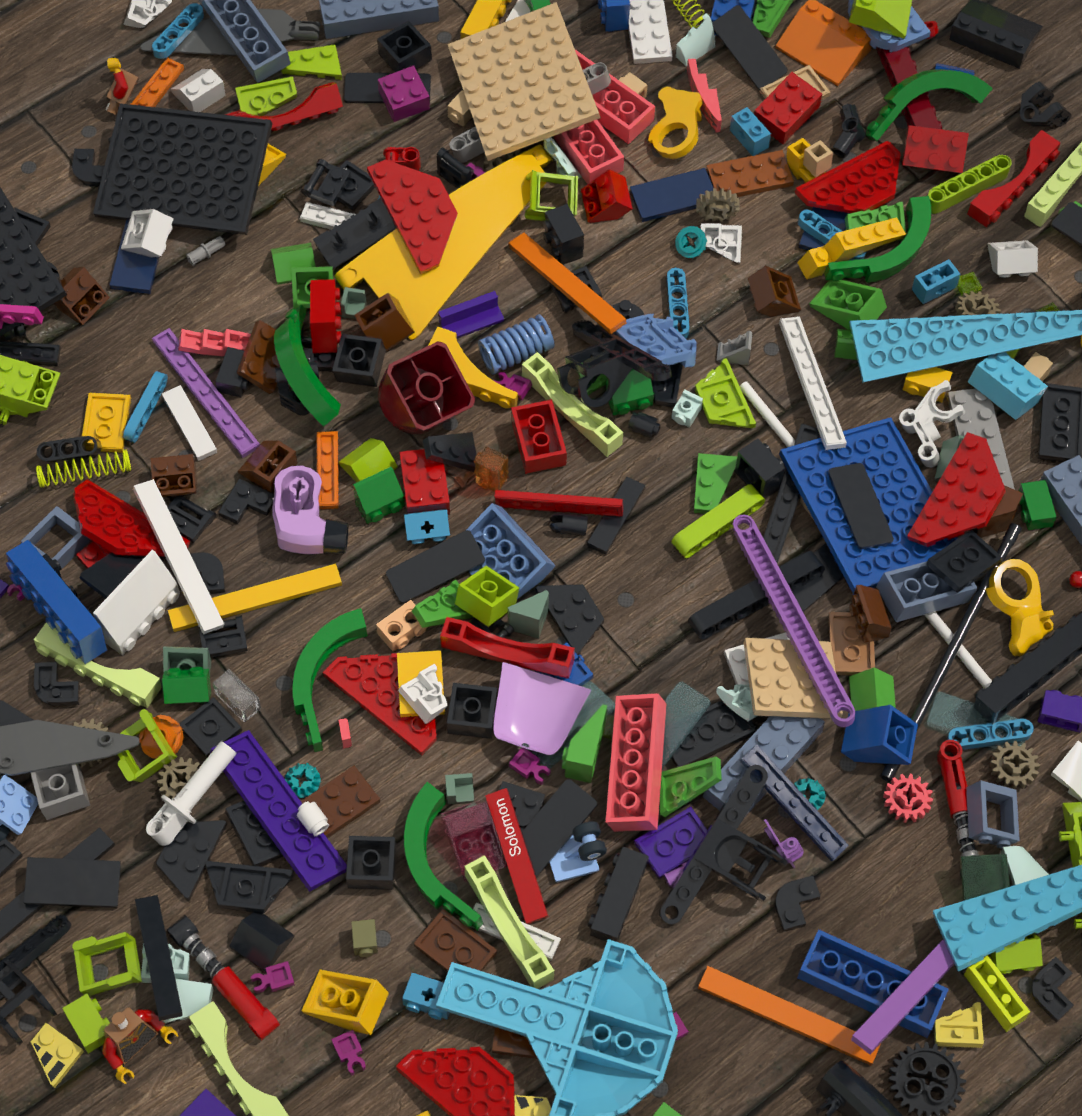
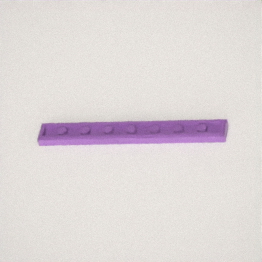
[152,328,260,458]
[851,939,954,1054]

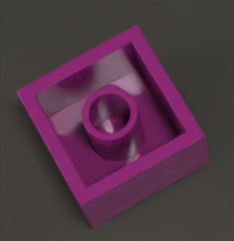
[378,66,430,122]

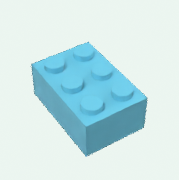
[968,352,1048,420]

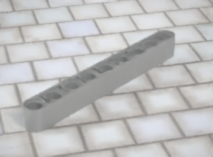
[450,62,611,163]

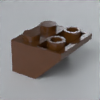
[54,267,110,325]
[355,293,415,351]
[238,441,297,493]
[151,454,197,497]
[976,485,1023,538]
[849,585,892,643]

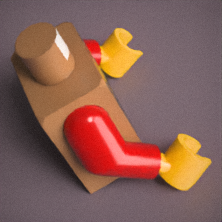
[105,58,139,115]
[102,1007,178,1084]

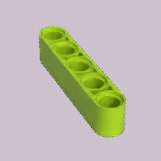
[928,155,1012,214]
[671,484,765,558]

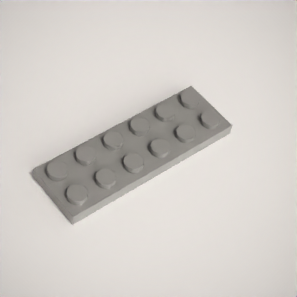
[947,389,1015,490]

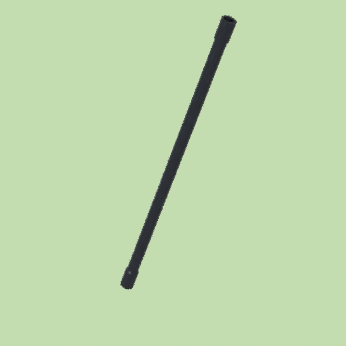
[880,523,1022,782]

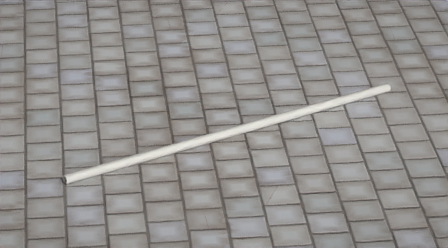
[740,381,992,689]

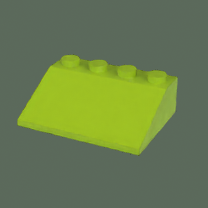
[849,0,912,39]

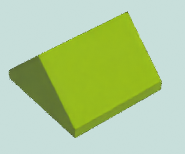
[338,438,398,483]

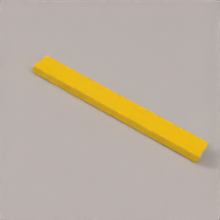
[168,564,342,632]

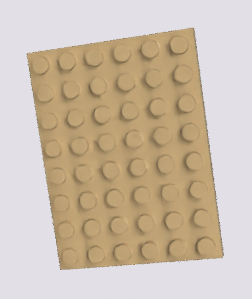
[448,2,601,161]

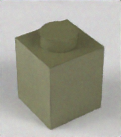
[351,919,378,957]

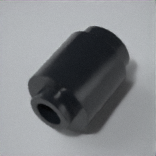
[628,412,661,438]

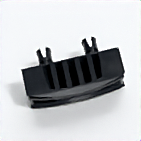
[313,198,397,269]
[816,1060,903,1116]

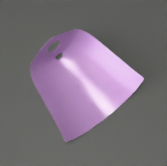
[493,662,591,755]

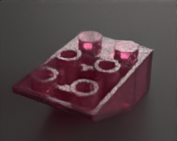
[440,799,507,881]

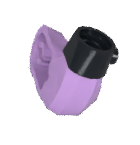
[272,466,349,555]

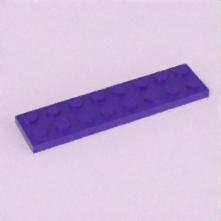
[210,730,347,892]

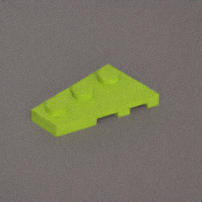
[281,45,342,80]
[235,76,297,116]

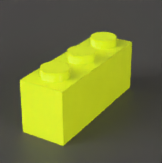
[964,955,1030,1032]

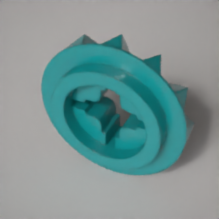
[675,226,708,259]
[285,763,321,798]
[794,777,826,810]

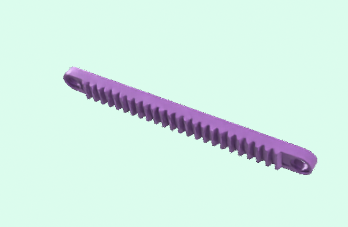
[733,515,855,727]

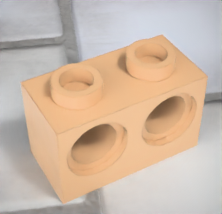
[376,600,428,652]

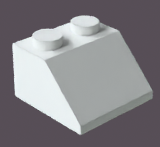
[171,69,226,112]
[121,209,173,257]
[988,240,1038,277]

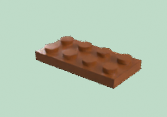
[706,150,794,197]

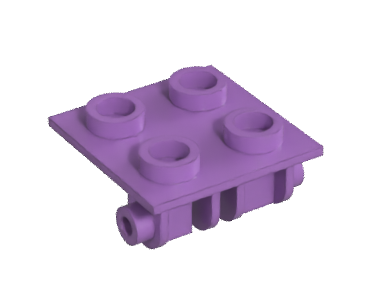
[764,819,804,868]

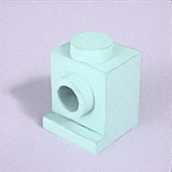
[671,389,703,428]

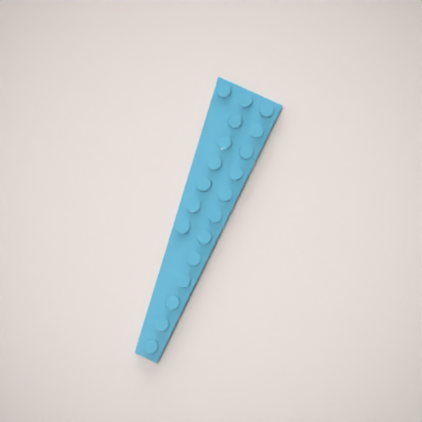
[849,310,1082,383]
[933,865,1082,972]

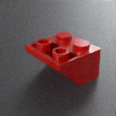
[581,169,632,223]

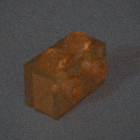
[474,446,508,492]

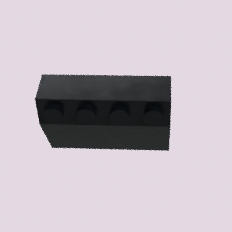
[949,0,1043,69]

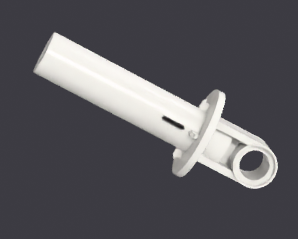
[146,741,237,846]

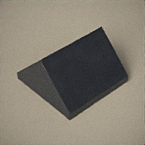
[229,912,295,973]

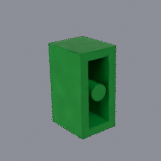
[1018,480,1056,530]
[162,667,211,704]

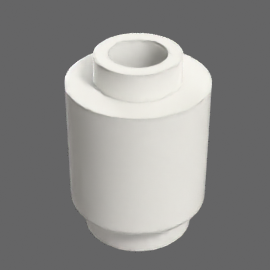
[297,801,329,836]

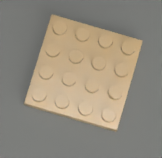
[744,638,843,719]

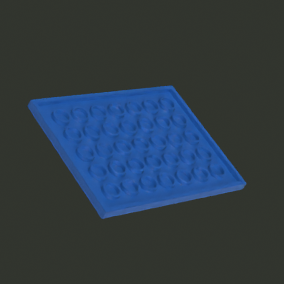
[779,417,958,594]

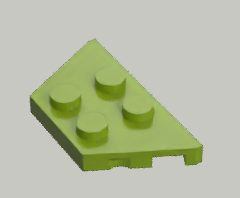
[695,358,756,428]

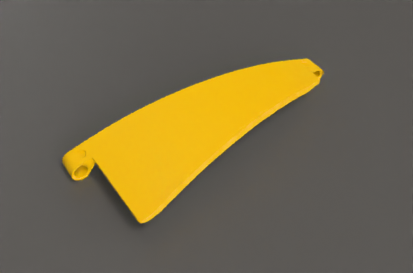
[334,145,553,340]

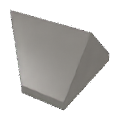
[717,331,752,365]

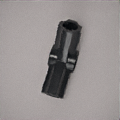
[831,103,866,159]

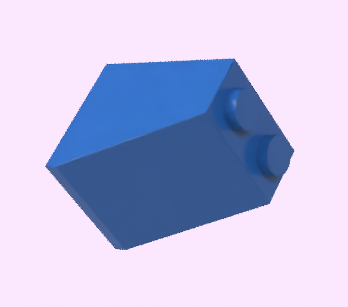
[841,705,918,765]

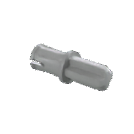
[186,236,226,266]

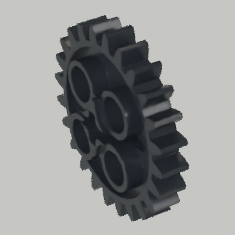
[888,1042,966,1116]

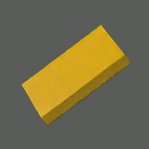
[82,393,131,453]
[397,651,445,717]

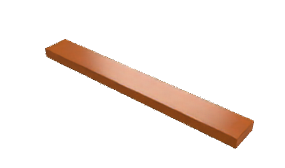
[508,232,627,334]
[698,966,880,1066]

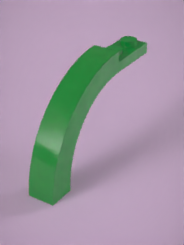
[865,69,993,141]
[824,196,931,283]
[274,305,341,427]
[293,608,367,752]
[404,782,483,930]

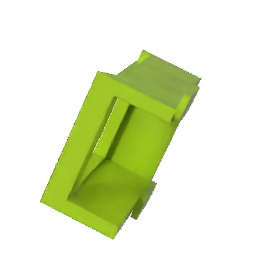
[524,170,578,221]
[117,709,177,783]
[72,932,142,997]

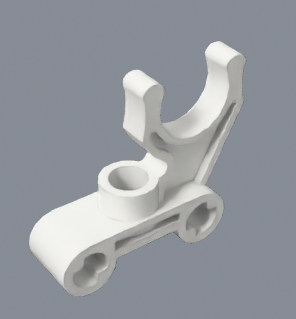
[899,380,965,467]

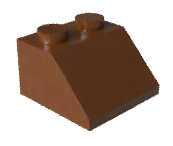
[748,266,801,317]

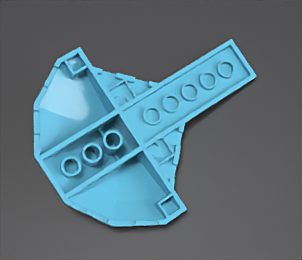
[436,939,678,1116]

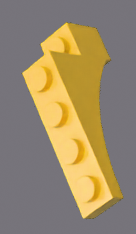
[797,218,906,280]
[428,327,518,408]

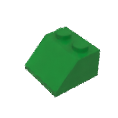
[606,369,654,416]
[353,467,405,524]

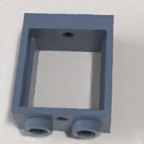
[21,506,91,569]
[966,780,1019,849]

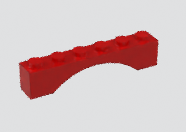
[225,82,343,131]
[967,130,1061,228]
[440,617,575,679]

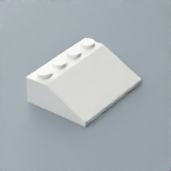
[93,550,180,656]

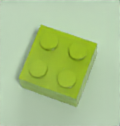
[455,566,519,627]

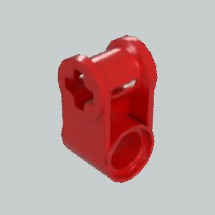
[383,147,421,171]

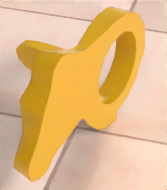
[648,87,702,159]
[985,559,1054,656]

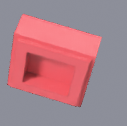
[339,718,352,749]

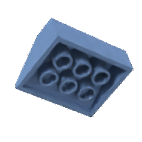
[467,503,555,599]

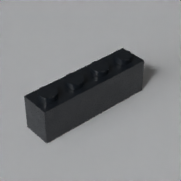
[588,847,649,942]

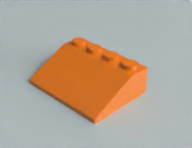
[775,0,872,86]

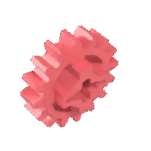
[883,774,933,823]

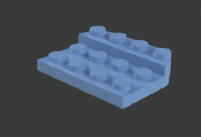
[848,0,931,52]
[613,314,697,368]

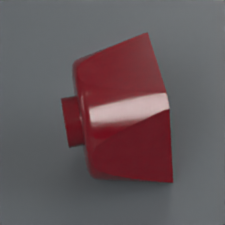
[378,341,475,435]

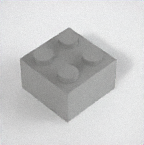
[31,763,90,820]

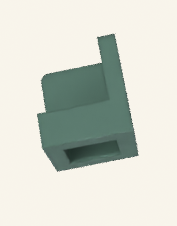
[341,287,366,320]
[445,773,474,804]

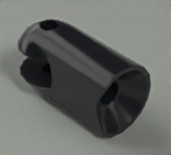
[549,513,588,536]

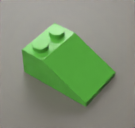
[809,279,887,330]
[562,704,607,783]

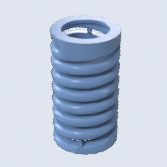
[478,314,555,375]

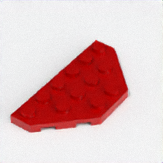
[795,141,900,213]
[367,159,458,274]
[907,432,1006,547]
[73,479,190,556]
[323,653,437,756]
[396,1047,515,1116]

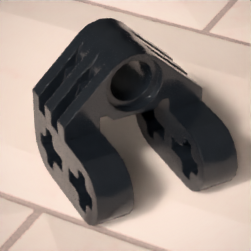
[1020,81,1072,127]
[275,361,320,416]

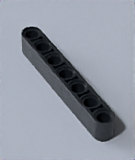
[688,551,825,640]

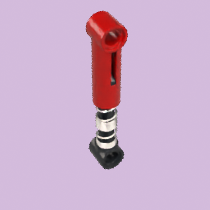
[937,740,986,885]
[166,915,280,1041]

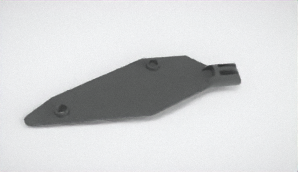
[141,9,320,56]
[0,720,140,776]

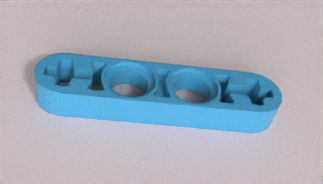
[152,3,204,59]
[798,210,866,261]
[667,268,689,339]
[123,371,168,443]
[947,719,1034,750]

